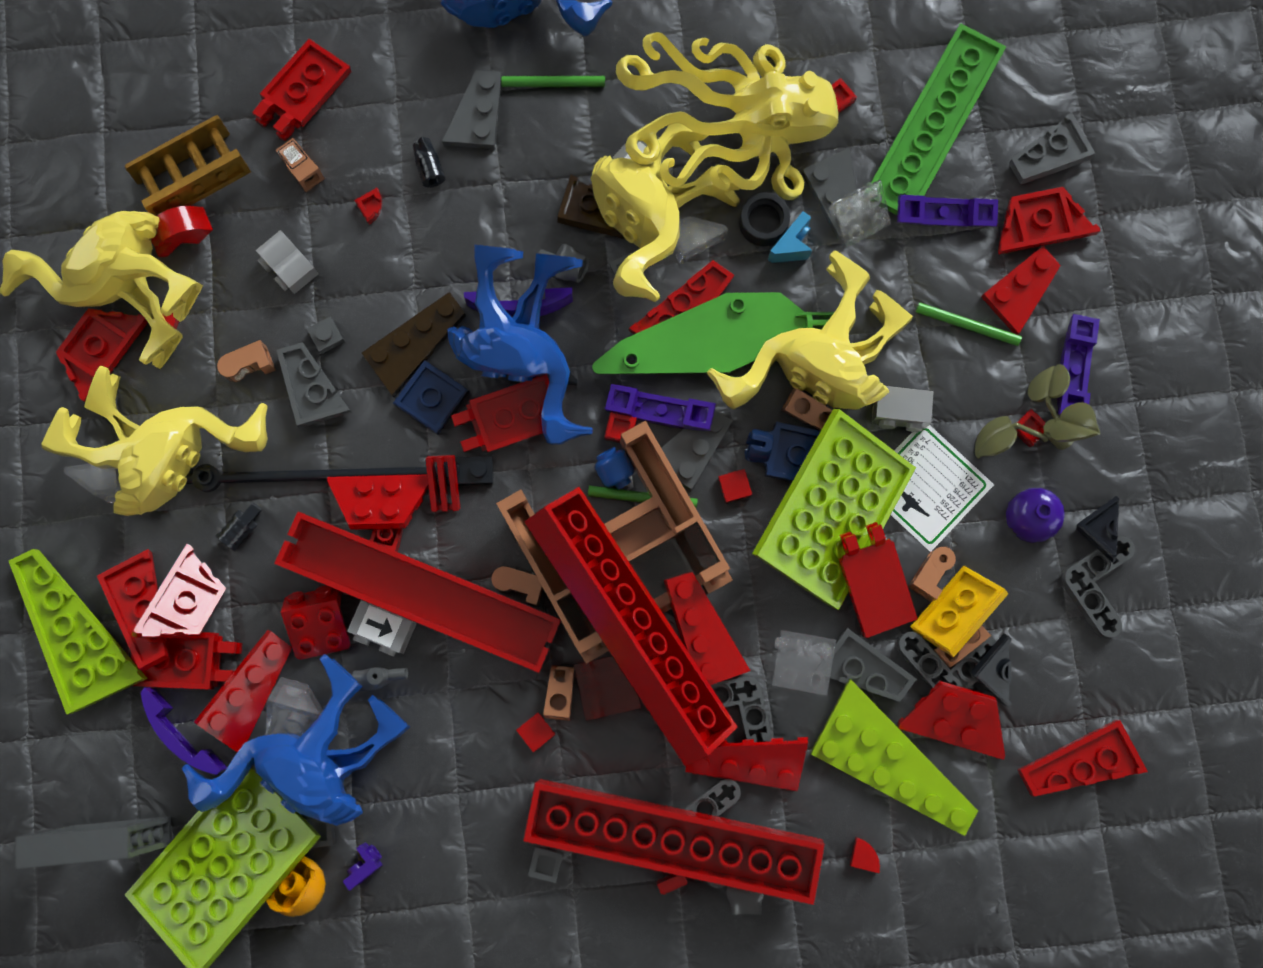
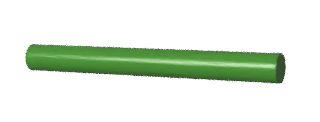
[501,76,605,87]
[916,302,1022,346]
[588,485,698,508]

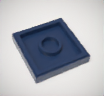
[393,360,469,435]

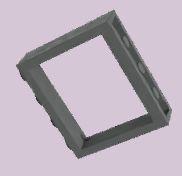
[12,816,171,869]

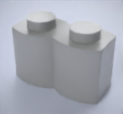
[256,230,319,294]

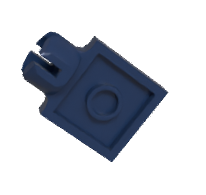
[745,422,821,482]

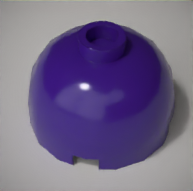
[1006,488,1065,543]

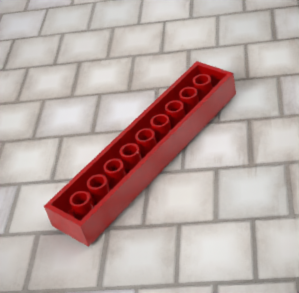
[524,487,737,766]
[524,779,825,905]

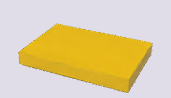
[910,565,1008,657]

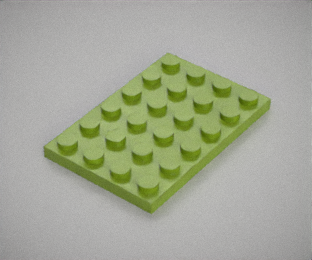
[752,409,916,610]
[125,766,321,968]

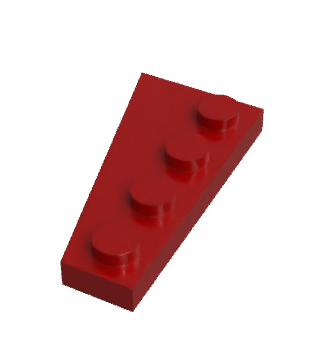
[629,260,735,334]
[97,549,169,672]
[664,572,751,685]
[194,630,292,752]
[1017,720,1148,797]
[685,737,808,791]

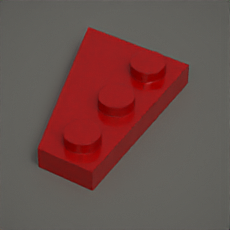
[981,246,1061,335]

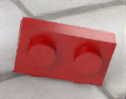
[280,585,351,660]

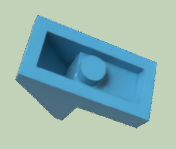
[768,211,812,263]

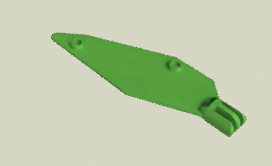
[592,292,834,374]

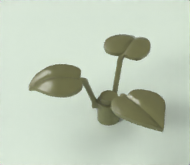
[975,364,1100,459]

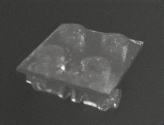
[828,180,891,249]
[772,630,836,696]

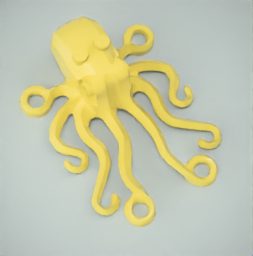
[616,32,838,200]

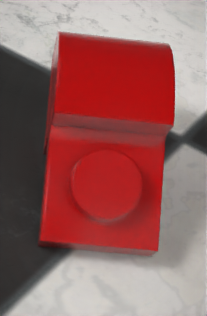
[151,206,213,257]

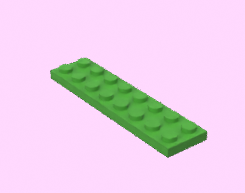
[863,23,1006,215]

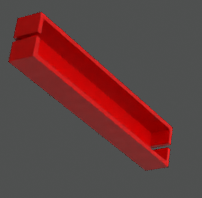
[274,511,561,673]

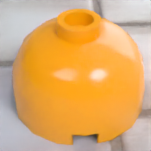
[266,856,326,917]

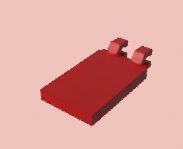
[252,39,352,141]
[451,374,549,453]
[839,522,918,638]
[131,632,243,690]

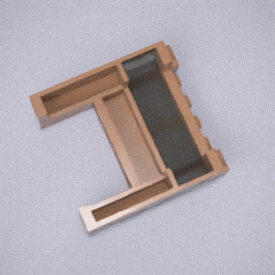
[496,421,733,664]

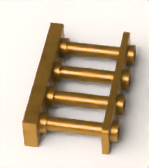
[125,115,251,216]

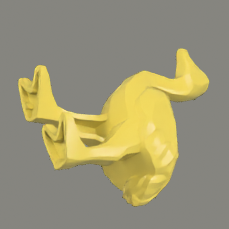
[591,123,740,302]
[0,211,203,369]
[707,251,913,410]
[41,366,268,516]

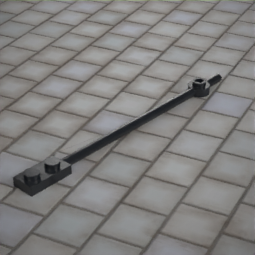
[186,456,493,492]

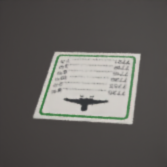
[891,425,994,552]

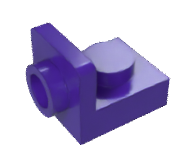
[342,843,383,891]

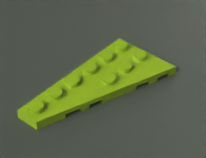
[9,549,148,715]
[811,678,978,836]

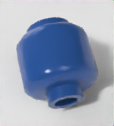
[594,447,635,490]

